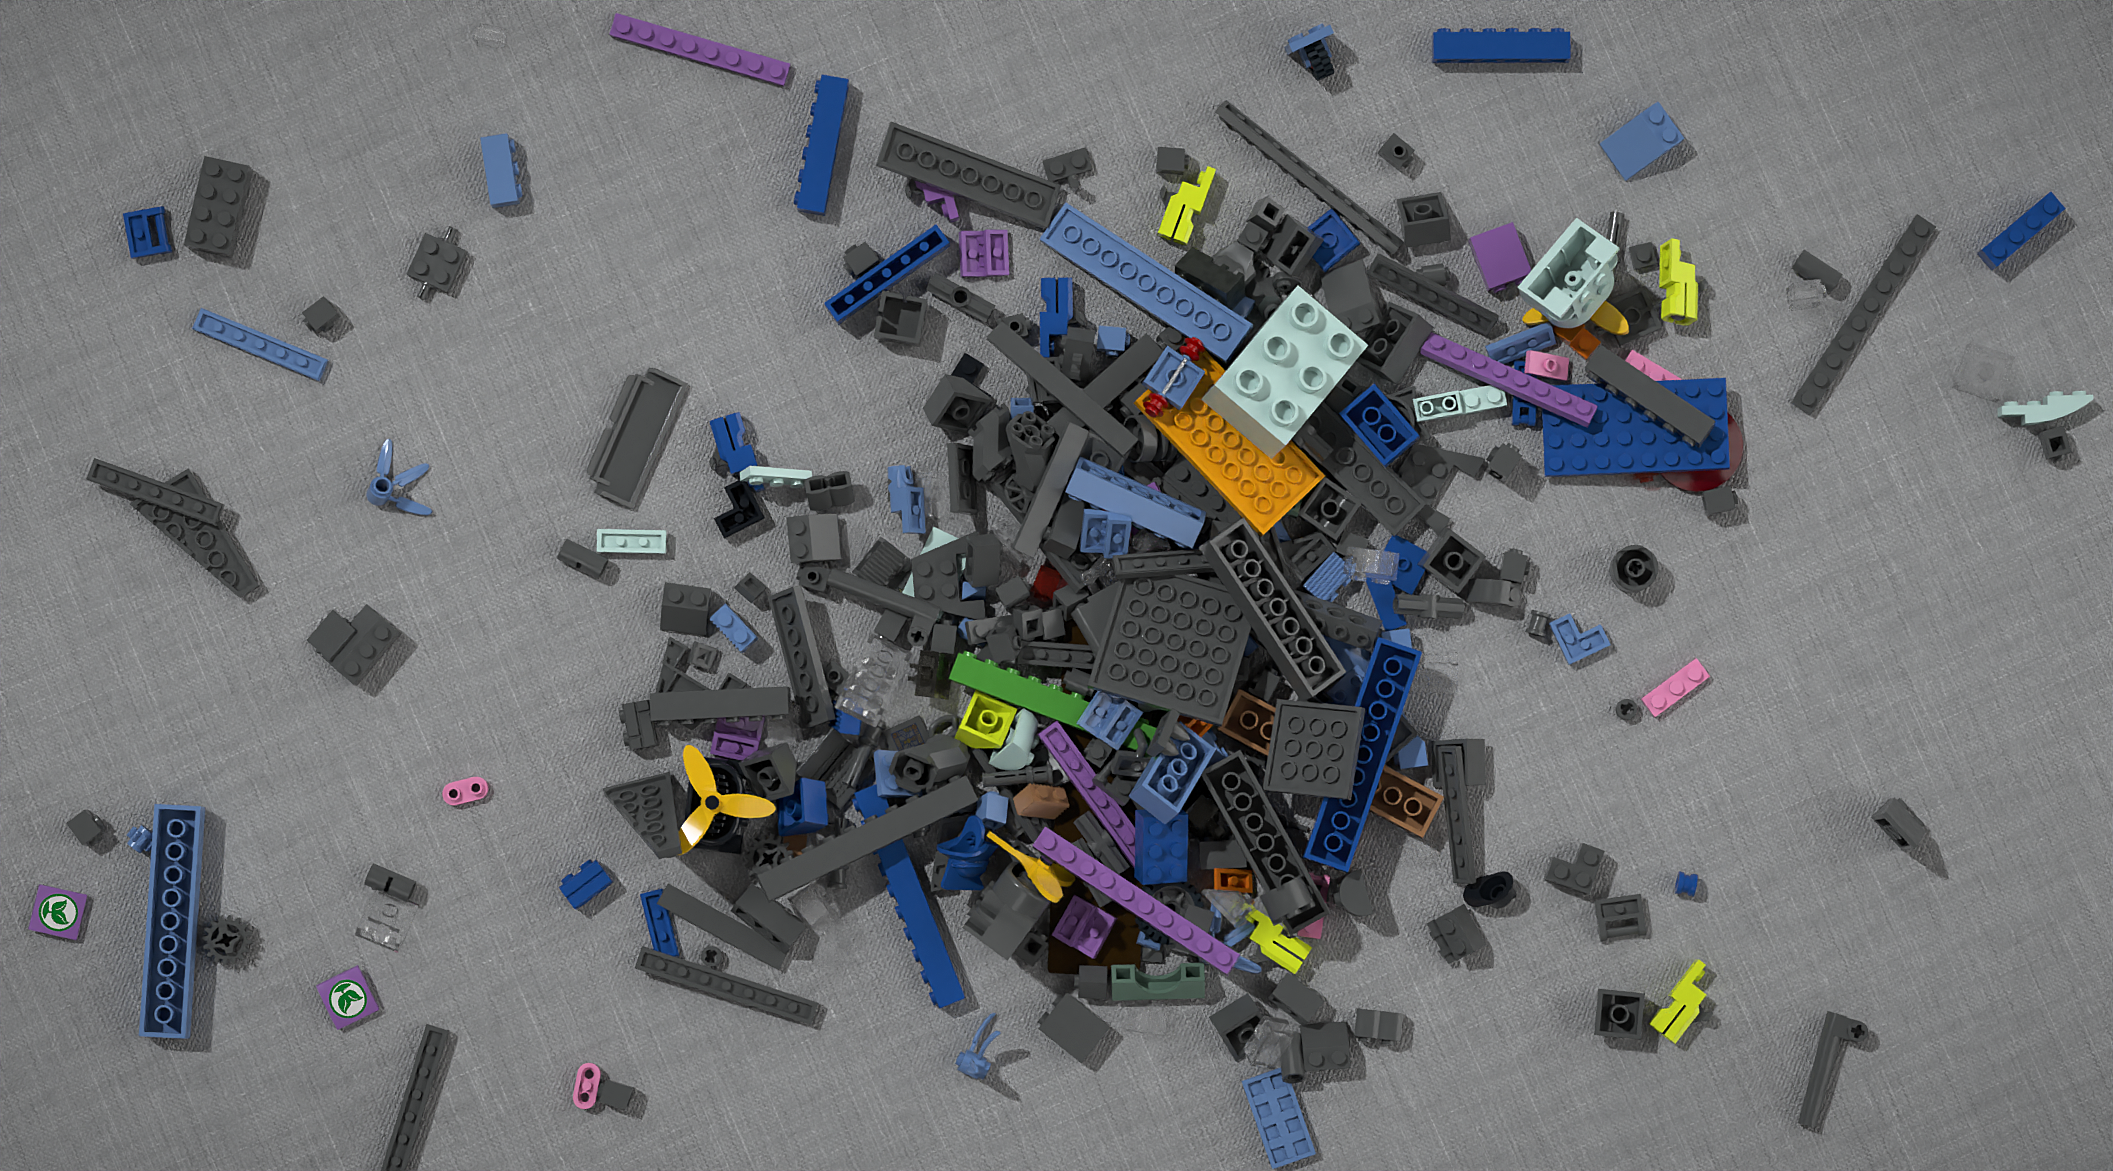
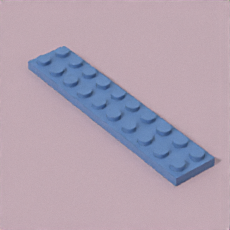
[1040,202,1253,363]

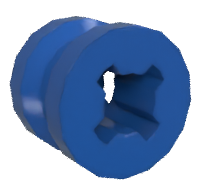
[1675,871,1698,897]

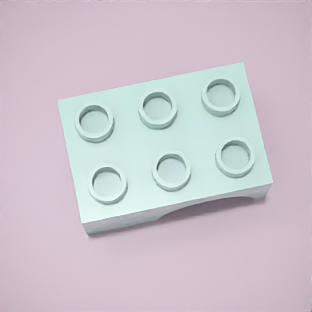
[1201,286,1368,459]

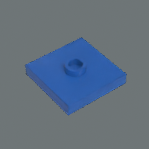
[1308,208,1360,272]
[1378,535,1427,595]

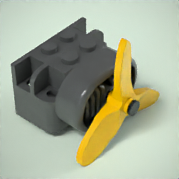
[962,831,1075,961]

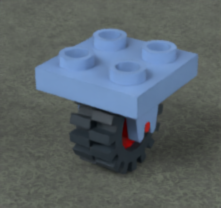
[1284,23,1334,81]

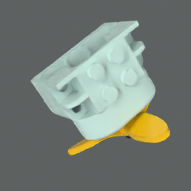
[1518,218,1629,335]

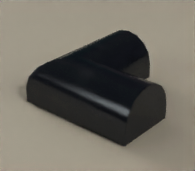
[714,480,765,539]

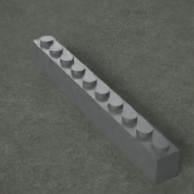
[757,775,978,903]

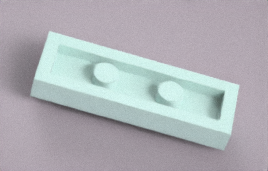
[740,466,812,488]
[596,529,667,554]

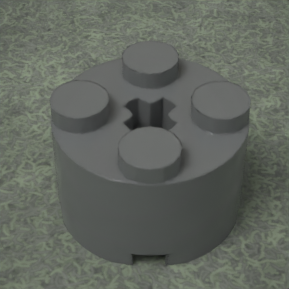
[1609,545,1659,593]
[1260,876,1316,926]

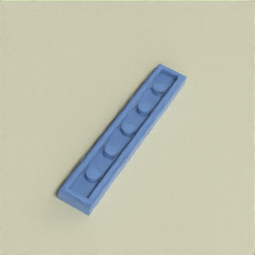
[192,308,329,381]

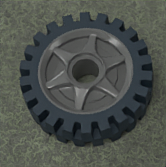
[1135,881,1204,945]

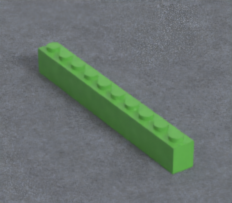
[948,651,1157,752]

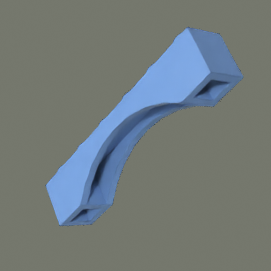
[1380,628,1428,770]

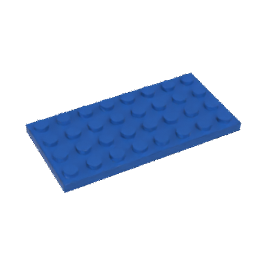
[1542,378,1730,477]

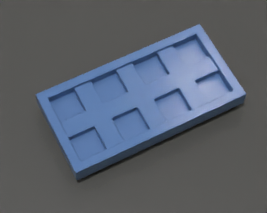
[1241,1067,1316,1169]

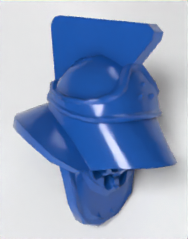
[937,815,999,890]

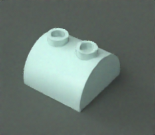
[989,708,1040,771]

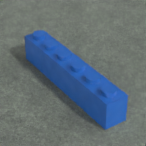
[1432,28,1571,63]
[794,74,849,216]
[824,224,950,325]

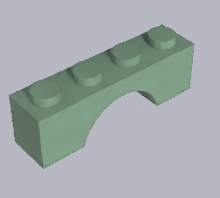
[1111,963,1205,1001]

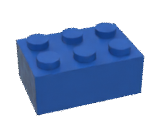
[1339,384,1420,468]
[1134,808,1188,885]

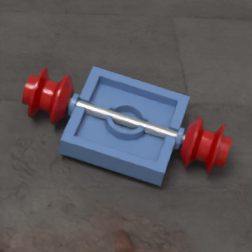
[1142,337,1205,418]

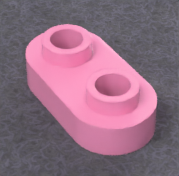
[442,777,489,806]
[573,1063,601,1109]

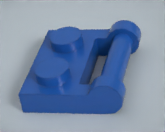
[123,206,173,259]

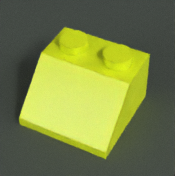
[954,690,1017,749]

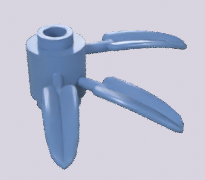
[366,439,432,515]
[1197,897,1262,974]
[955,1013,1001,1080]

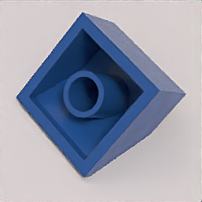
[777,778,828,836]

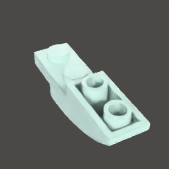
[1413,385,1507,422]
[1997,391,2093,426]

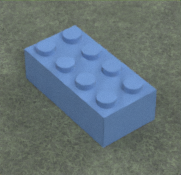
[1129,721,1216,824]

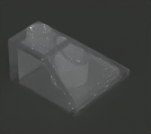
[1201,889,1256,929]

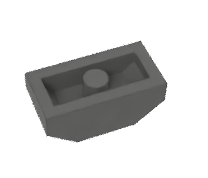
[1212,240,1256,286]

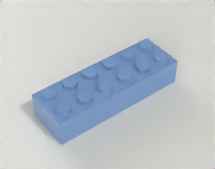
[1065,457,1206,548]

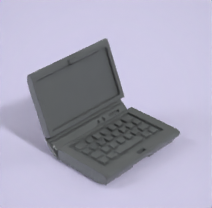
[796,727,875,809]

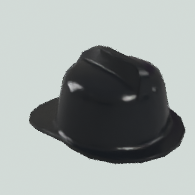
[1463,871,1516,909]

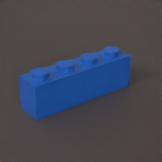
[1977,192,2066,271]

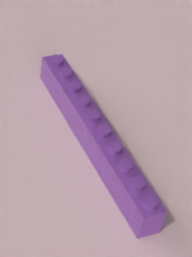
[1032,827,1240,977]

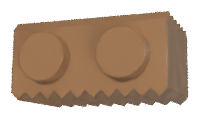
[1013,783,1069,819]

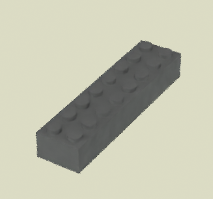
[1199,517,1346,701]
[1201,750,1331,936]

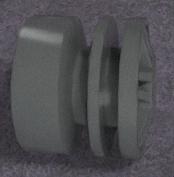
[1123,415,1178,463]

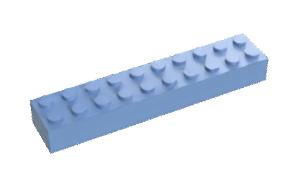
[139,804,205,1039]

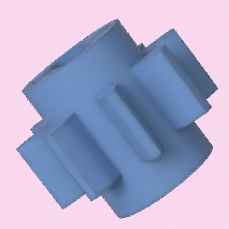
[127,825,153,854]

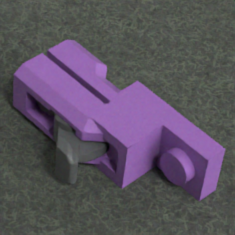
[905,179,959,223]

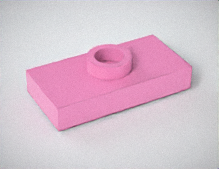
[1524,350,1569,381]

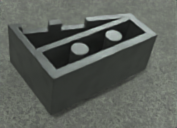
[1174,247,1245,310]

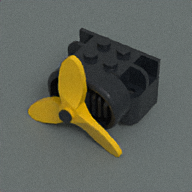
[678,745,776,855]

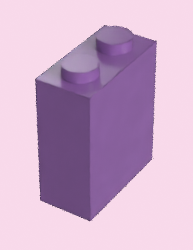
[1468,222,1531,293]

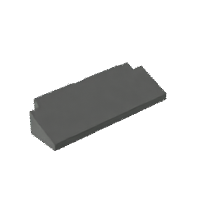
[586,367,688,509]

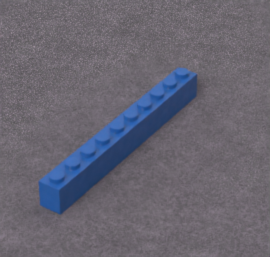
[852,784,966,1008]

